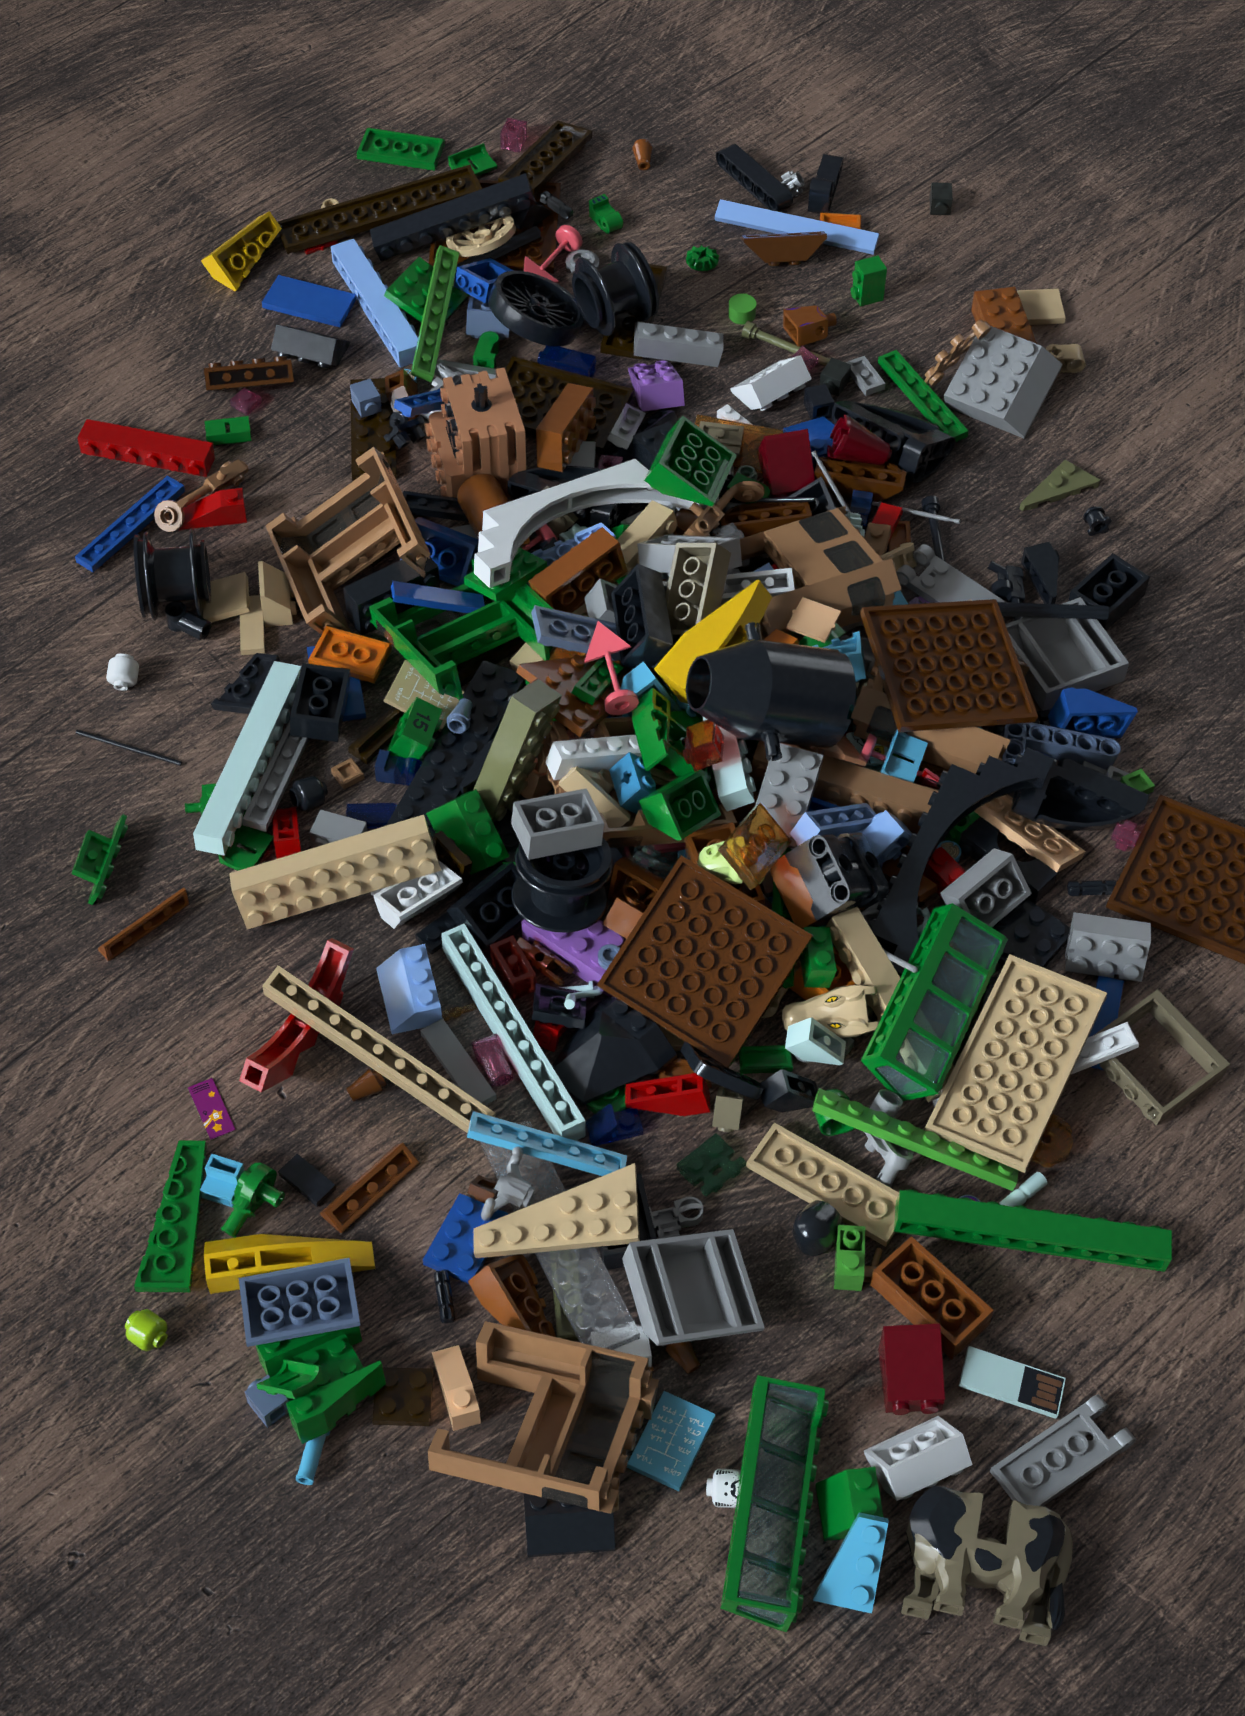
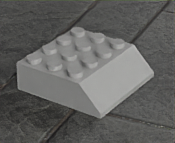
[944,326,1062,438]
[1005,597,1129,710]
[622,1229,765,1346]

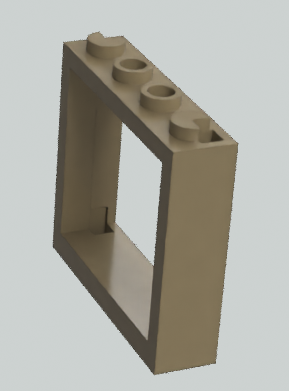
[1095,989,1230,1126]

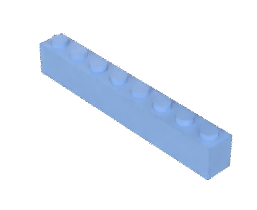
[331,239,418,368]

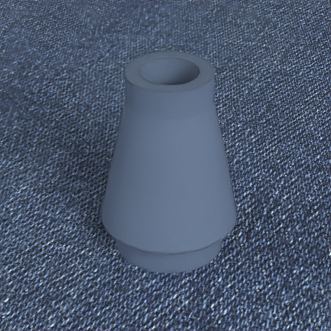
[447,699,473,734]

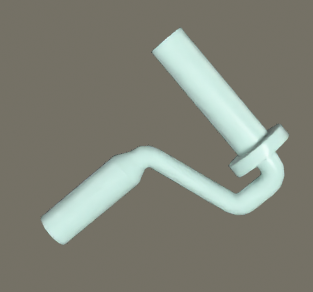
[560,981,603,1009]

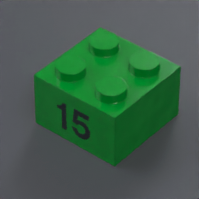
[388,697,442,769]

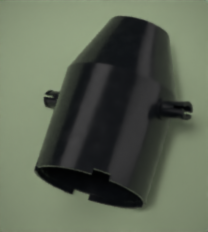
[686,622,856,761]

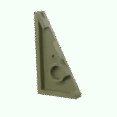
[1020,460,1100,511]

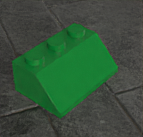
[639,769,721,841]
[426,789,509,875]

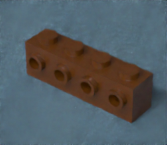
[204,356,294,390]

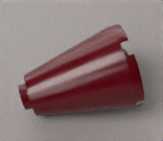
[827,415,892,465]

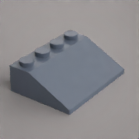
[239,1258,360,1347]

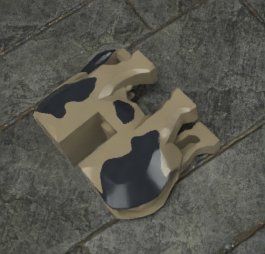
[901,1486,1073,1646]

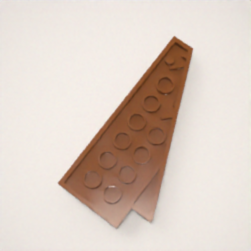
[516,655,660,737]

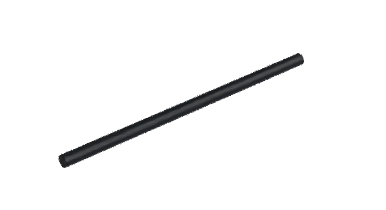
[730,497,816,503]
[76,729,182,766]

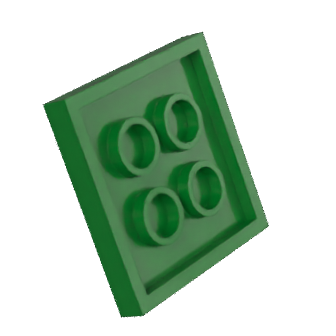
[384,257,469,323]

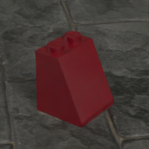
[757,429,815,498]
[878,1324,945,1415]

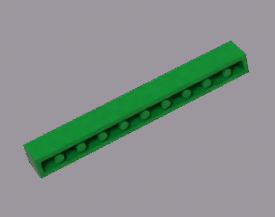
[894,1189,1172,1272]

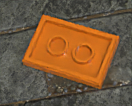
[308,626,392,683]

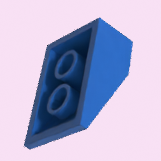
[783,417,835,472]
[1048,687,1138,738]

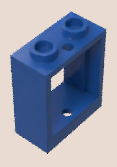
[454,258,514,303]

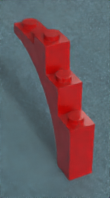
[239,938,354,1092]

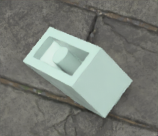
[785,1017,846,1065]

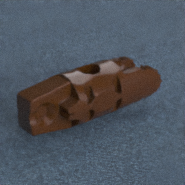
[515,937,574,987]

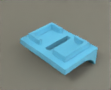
[880,729,928,783]

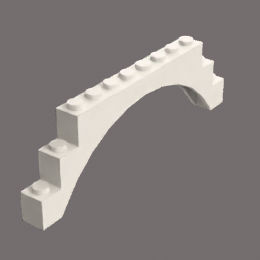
[474,459,719,588]

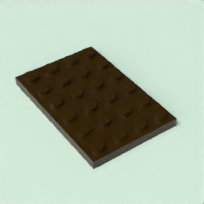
[505,356,634,454]

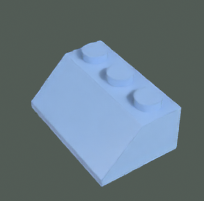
[376,944,442,1034]

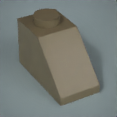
[712,1085,745,1132]

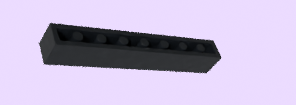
[370,173,536,261]

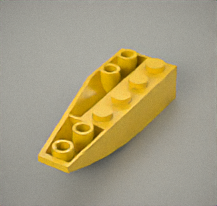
[654,580,772,704]
[204,1234,375,1294]

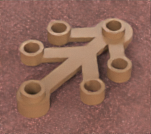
[924,319,992,386]

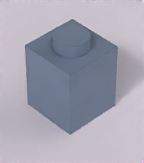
[350,379,382,418]
[245,1375,288,1428]

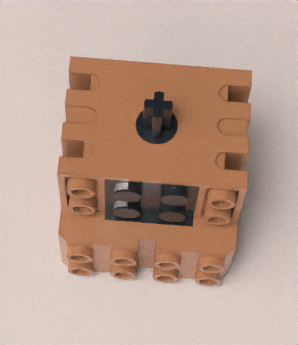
[425,367,526,498]

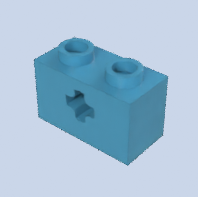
[609,752,656,814]

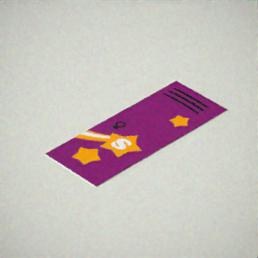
[188,1078,235,1140]

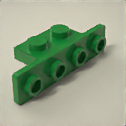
[71,814,128,905]

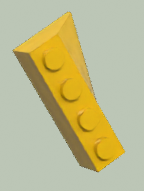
[201,211,282,291]

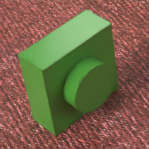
[1120,769,1155,794]

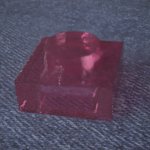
[791,346,819,372]
[230,388,261,415]

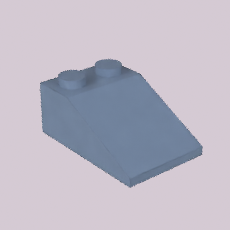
[466,291,510,340]

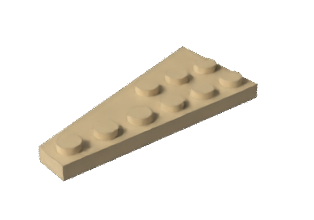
[474,1163,640,1258]

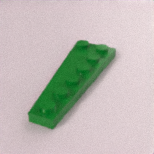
[134,1140,207,1293]

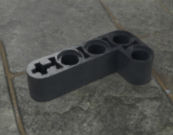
[808,154,844,214]

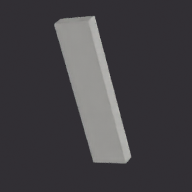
[420,1018,497,1105]

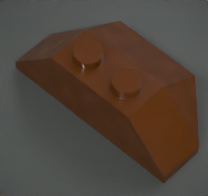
[741,231,827,266]
[814,456,907,502]
[720,502,812,539]

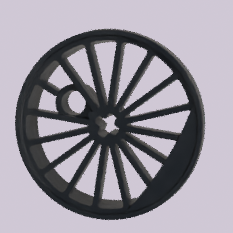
[488,271,584,347]

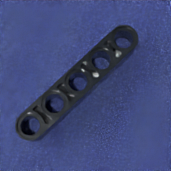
[716,144,793,212]

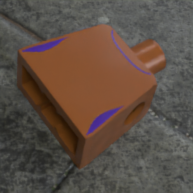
[783,305,837,346]

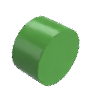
[728,294,756,325]

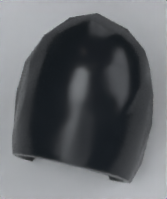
[792,1200,843,1257]

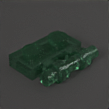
[676,1133,746,1197]

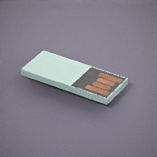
[959,1346,1066,1419]

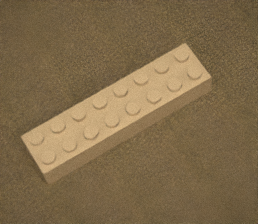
[229,814,441,930]

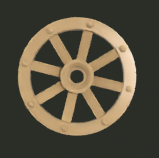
[446,215,516,257]

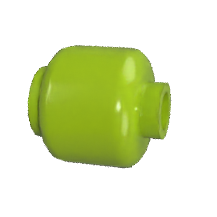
[125,1309,168,1351]

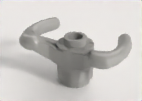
[481,1146,536,1221]

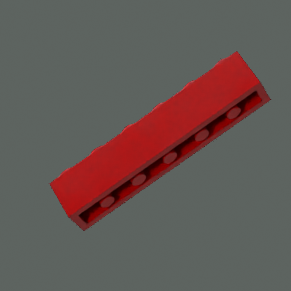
[77,419,215,477]

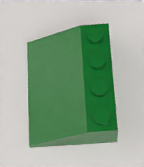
[644,415,737,506]

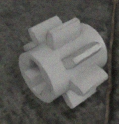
[781,171,805,197]

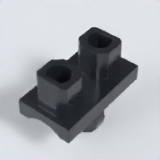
[383,411,426,449]

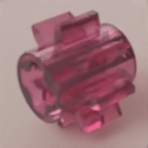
[1111,820,1141,852]

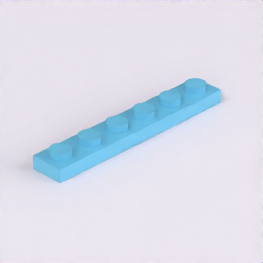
[467,1111,627,1176]

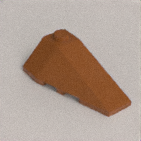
[468,1254,556,1337]

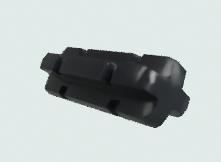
[540,191,573,220]
[1067,880,1116,896]
[434,1270,456,1324]

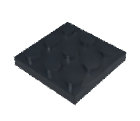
[968,898,1070,968]

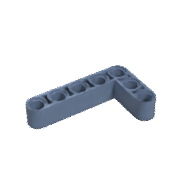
[1001,722,1121,769]

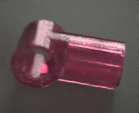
[471,1033,513,1087]

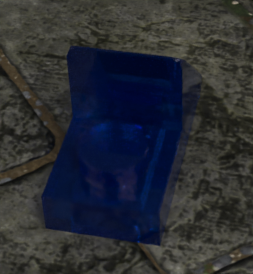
[585,1104,643,1146]

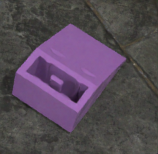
[628,360,685,411]

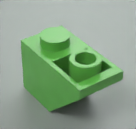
[834,1225,865,1291]

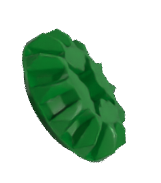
[686,245,719,271]

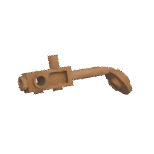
[154,459,248,532]
[683,481,764,536]

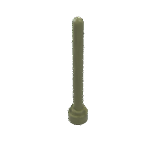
[741,321,830,366]

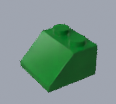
[815,1467,884,1541]

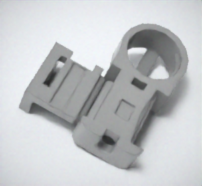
[649,1197,703,1239]

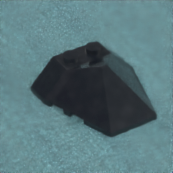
[552,997,677,1105]

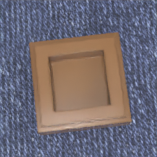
[331,758,365,789]

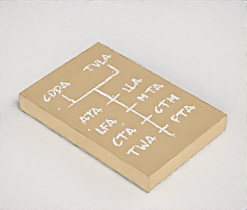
[384,660,464,732]

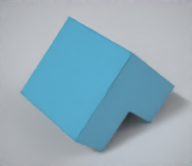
[200,1154,245,1208]

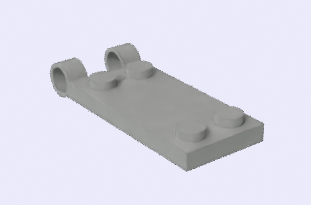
[896,544,1006,620]
[990,1394,1136,1507]

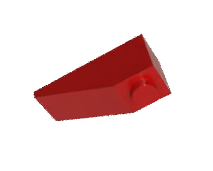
[179,488,247,530]
[272,807,302,859]
[625,1073,710,1116]

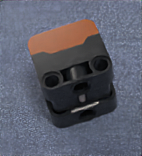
[771,832,889,928]

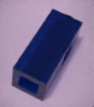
[537,346,596,378]

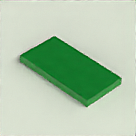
[357,128,445,171]

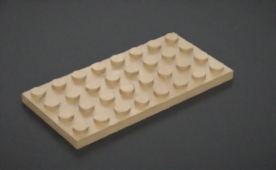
[925,954,1107,1173]

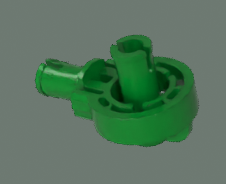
[221,1163,285,1238]

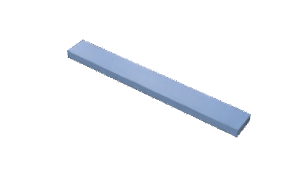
[715,199,879,255]

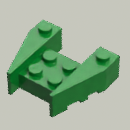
[632,688,714,783]
[256,1326,386,1444]

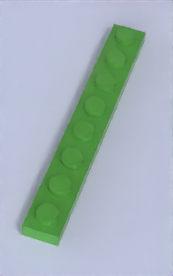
[410,245,459,382]
[812,1088,1018,1191]

